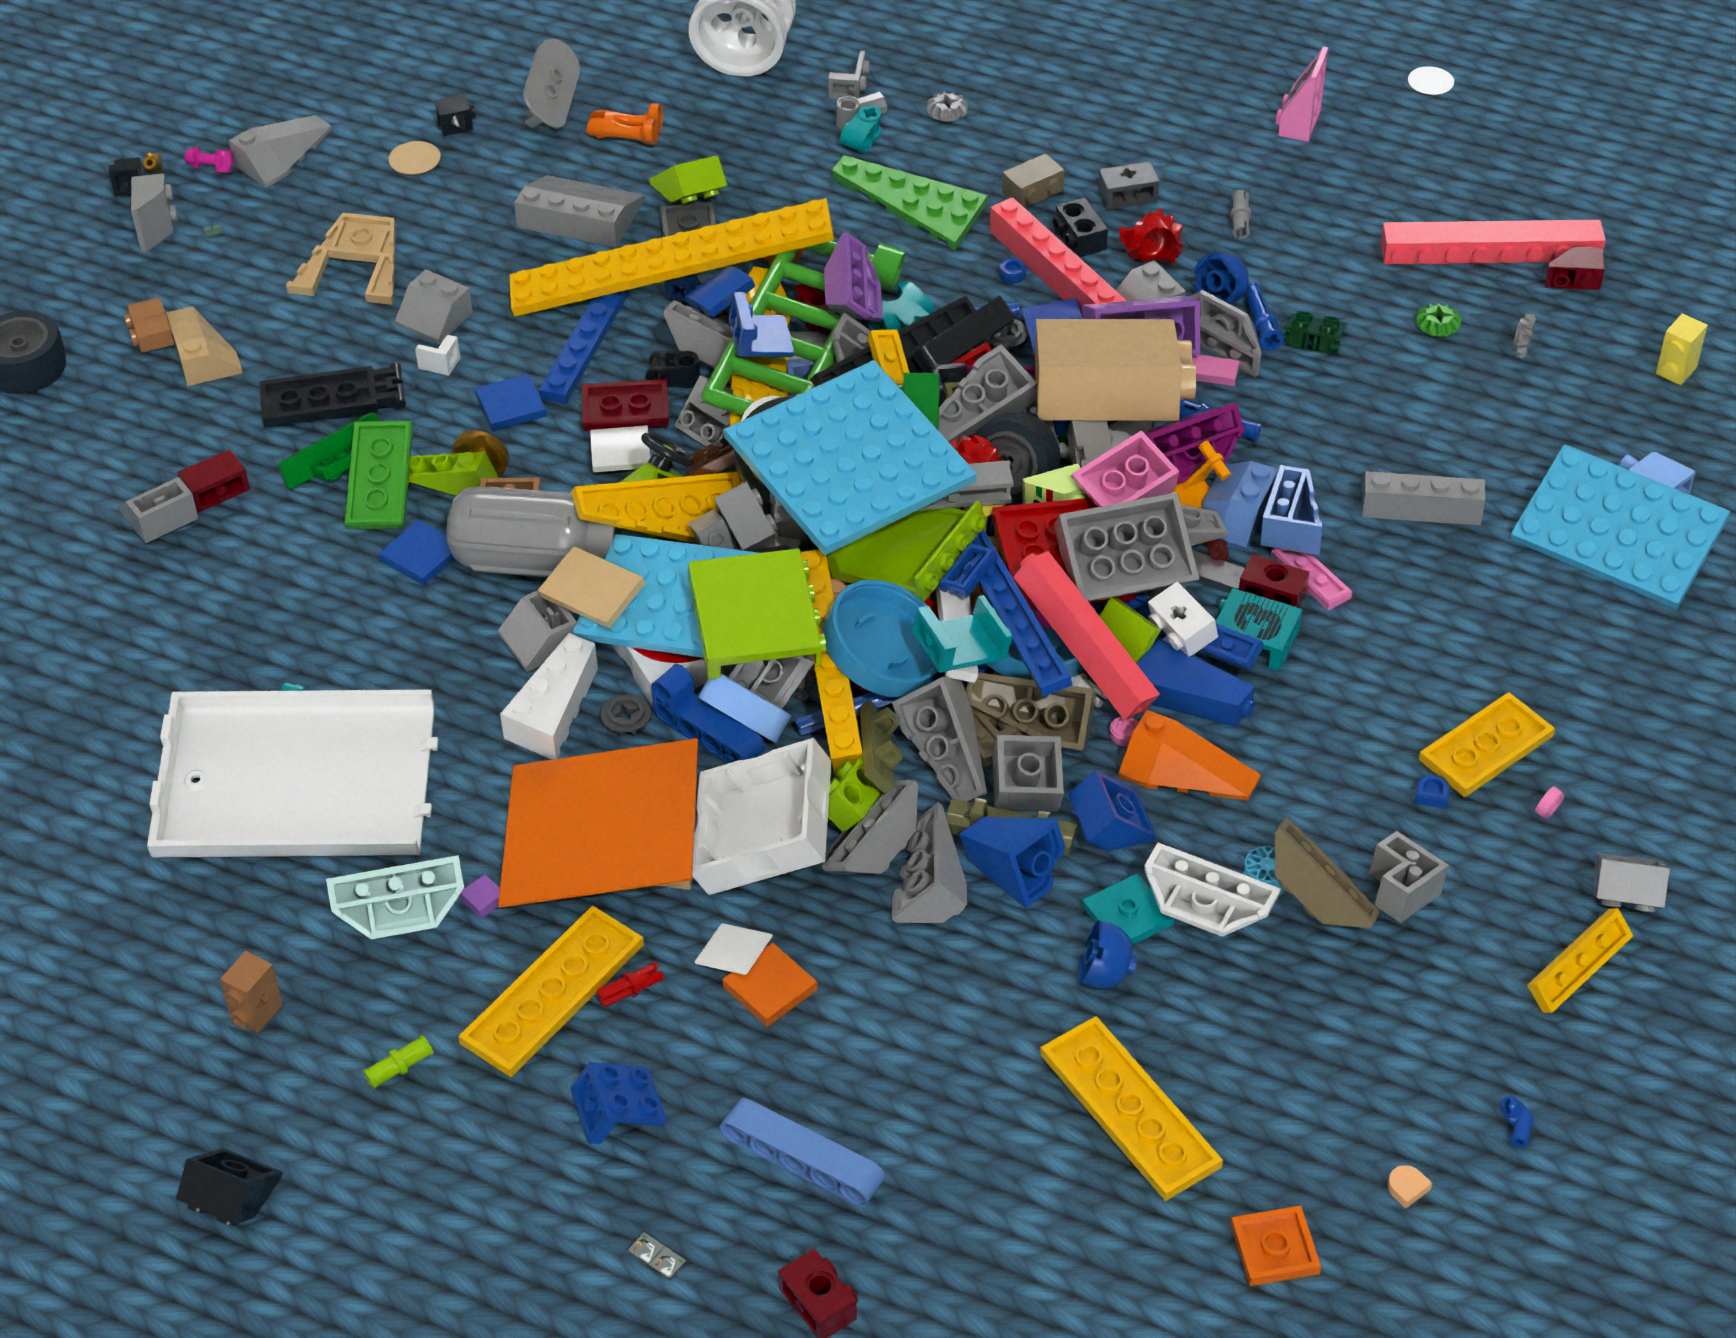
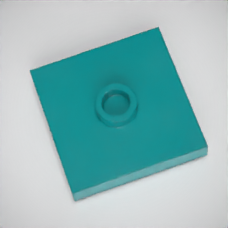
[1082,873,1174,945]

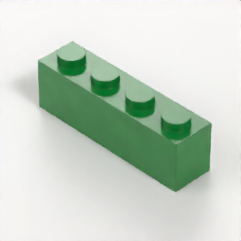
[898,373,940,431]

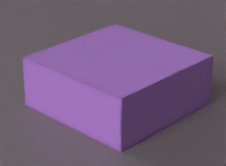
[460,875,500,919]

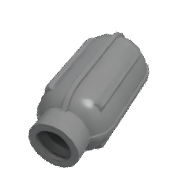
[446,487,623,577]

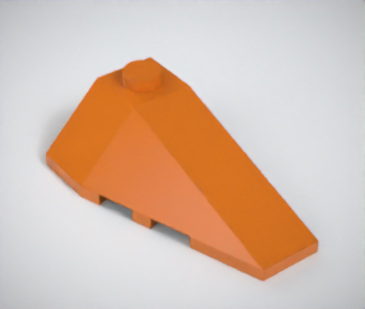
[1118,710,1261,801]

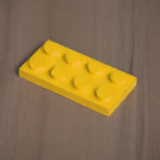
[1419,692,1555,798]

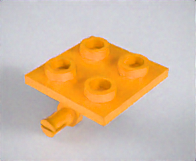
[1170,440,1232,508]

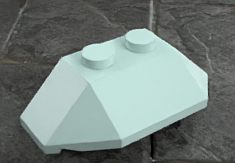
[326,855,464,940]

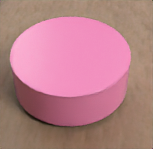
[1110,716,1139,747]
[1535,786,1564,819]

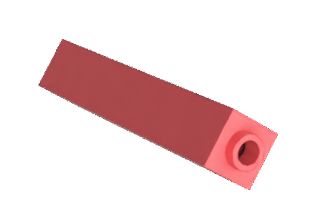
[1013,551,1160,721]

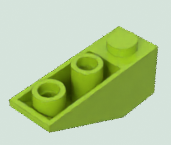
[409,451,498,496]

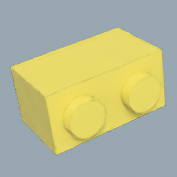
[1656,314,1708,385]

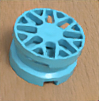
[1243,846,1285,895]

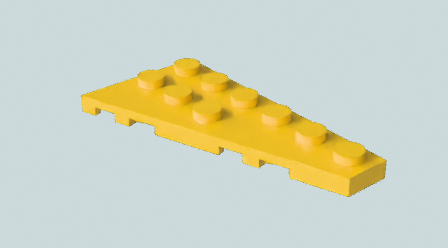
[571,472,741,544]

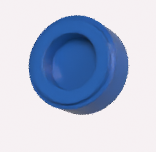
[999,258,1026,284]

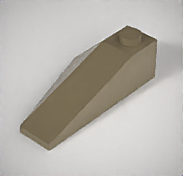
[966,672,1097,751]

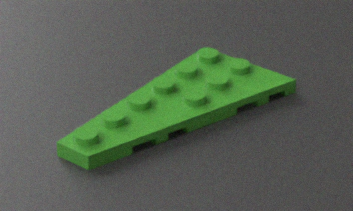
[832,155,988,250]

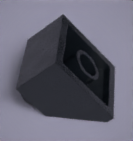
[176,1148,283,1226]

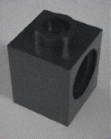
[434,94,476,136]

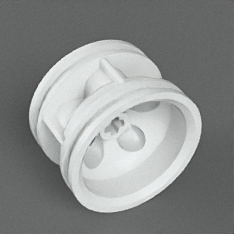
[689,0,796,77]

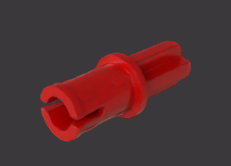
[597,962,664,1007]

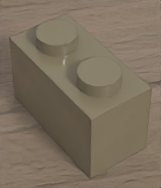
[1002,153,1064,208]

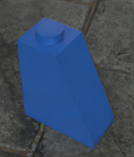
[959,817,1065,908]

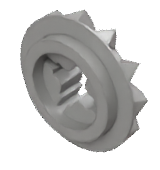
[927,91,968,121]
[1512,313,1536,358]

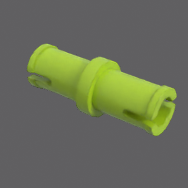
[363,1035,434,1089]

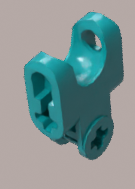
[866,280,934,330]

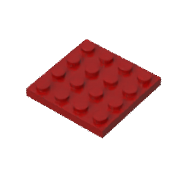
[991,498,1137,610]

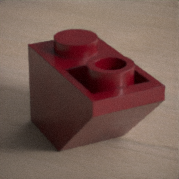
[1545,246,1605,290]

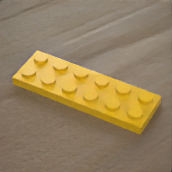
[458,905,644,1078]
[1040,1016,1223,1202]

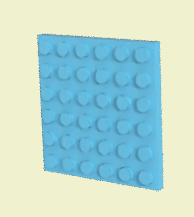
[724,360,977,555]

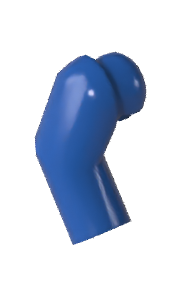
[1500,1096,1534,1148]

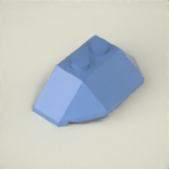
[1201,461,1279,552]

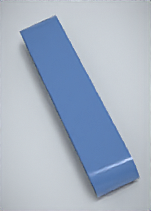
[719,1098,885,1207]

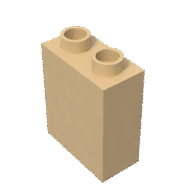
[1035,319,1196,421]

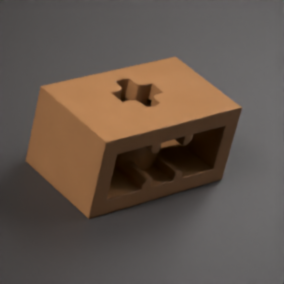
[220,951,283,1033]

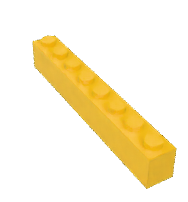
[800,549,863,778]

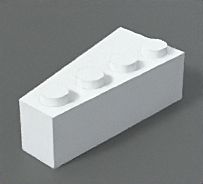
[500,633,598,760]

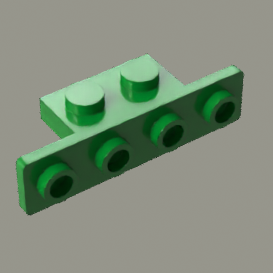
[277,412,379,489]

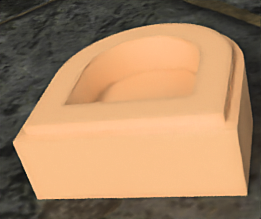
[1388,1166,1432,1209]

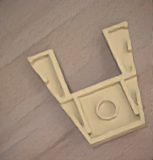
[286,213,396,305]

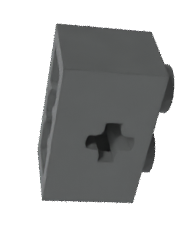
[1098,161,1159,210]

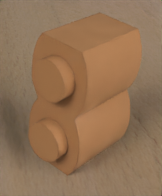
[124,297,174,353]

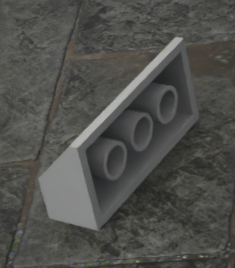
[1362,471,1485,526]

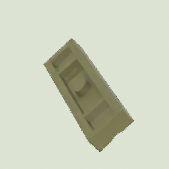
[860,699,903,794]
[946,798,1077,856]

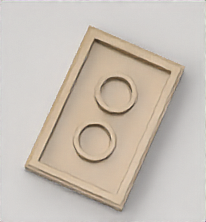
[537,546,646,629]

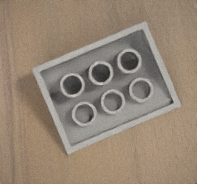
[514,175,645,248]
[1054,492,1199,602]

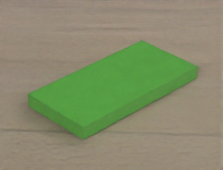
[345,421,413,530]

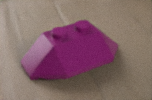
[1145,403,1244,484]

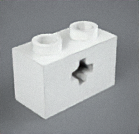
[1148,581,1218,658]

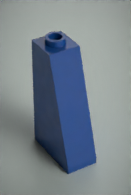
[1137,639,1256,727]

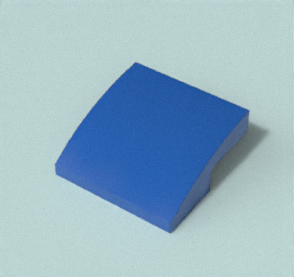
[683,266,755,318]

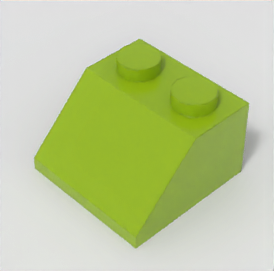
[649,155,728,205]

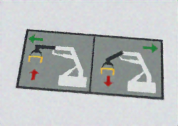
[626,1231,688,1280]

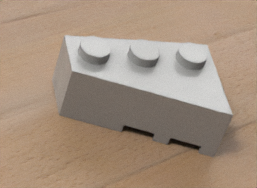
[1067,420,1113,468]

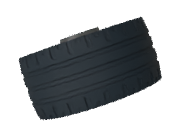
[0,310,66,394]
[975,412,1061,504]

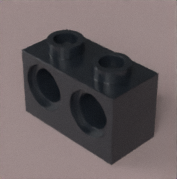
[1053,197,1108,258]

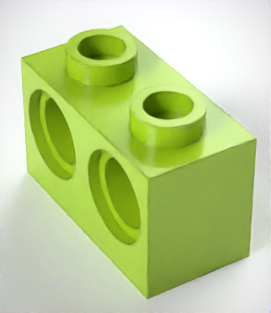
[828,756,882,833]

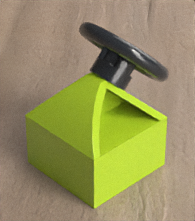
[620,433,695,539]

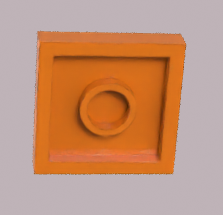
[722,943,818,1027]
[1231,1205,1321,1287]

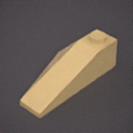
[166,306,243,386]

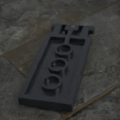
[259,363,406,427]

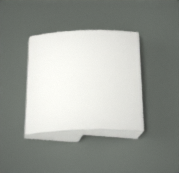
[590,425,650,473]

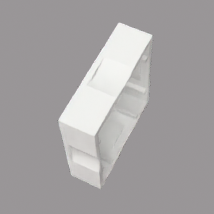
[693,738,832,895]

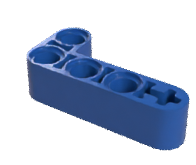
[651,664,766,764]

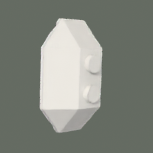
[1144,843,1281,937]

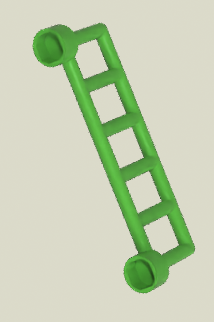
[702,241,906,416]

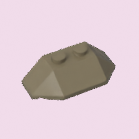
[1275,817,1380,928]

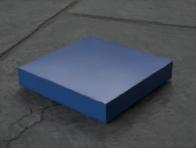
[475,374,547,431]
[379,519,455,585]

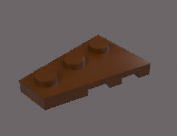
[686,442,735,476]

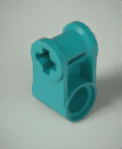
[840,105,882,153]

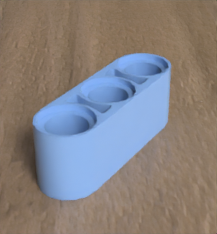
[698,673,792,743]

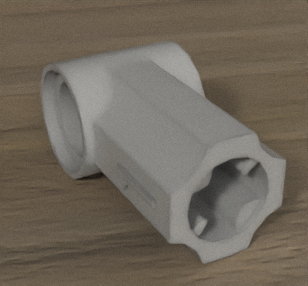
[836,92,887,130]

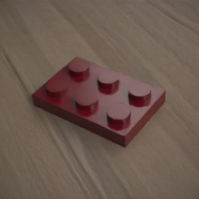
[582,379,669,431]

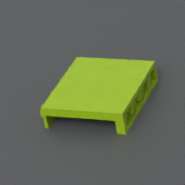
[826,500,986,602]
[688,548,826,679]

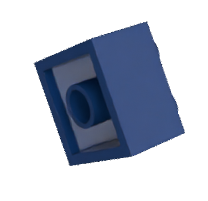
[1068,770,1157,851]

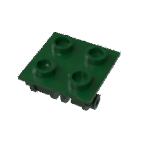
[1283,311,1347,354]

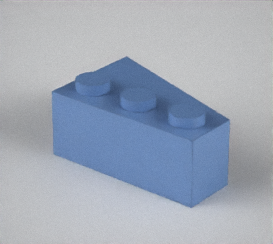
[1260,465,1322,555]

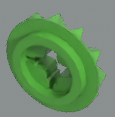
[1416,302,1462,336]

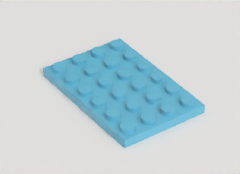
[1510,444,1730,610]
[572,534,758,664]

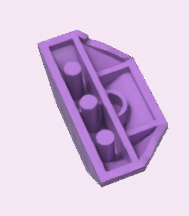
[824,231,883,322]

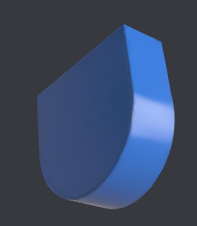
[1414,775,1450,809]

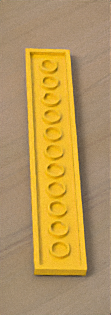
[509,198,835,317]

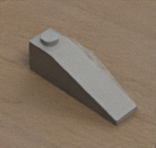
[939,344,1038,443]
[892,676,987,802]

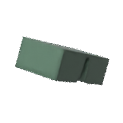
[203,224,222,237]

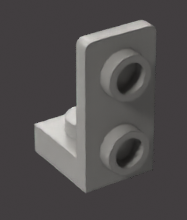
[828,51,870,100]

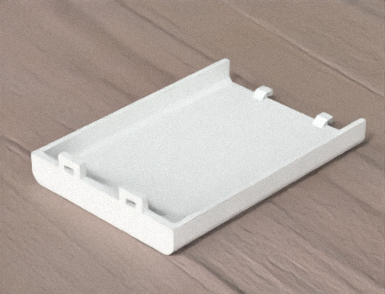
[147,690,439,858]

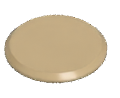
[388,141,441,175]

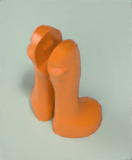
[586,103,663,145]

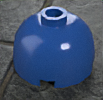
[1194,252,1249,305]
[1077,920,1137,990]

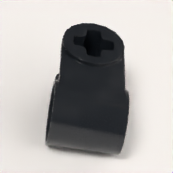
[645,350,701,389]

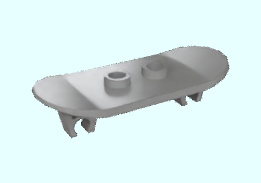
[523,38,580,129]

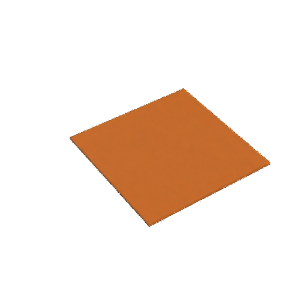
[498,738,699,908]

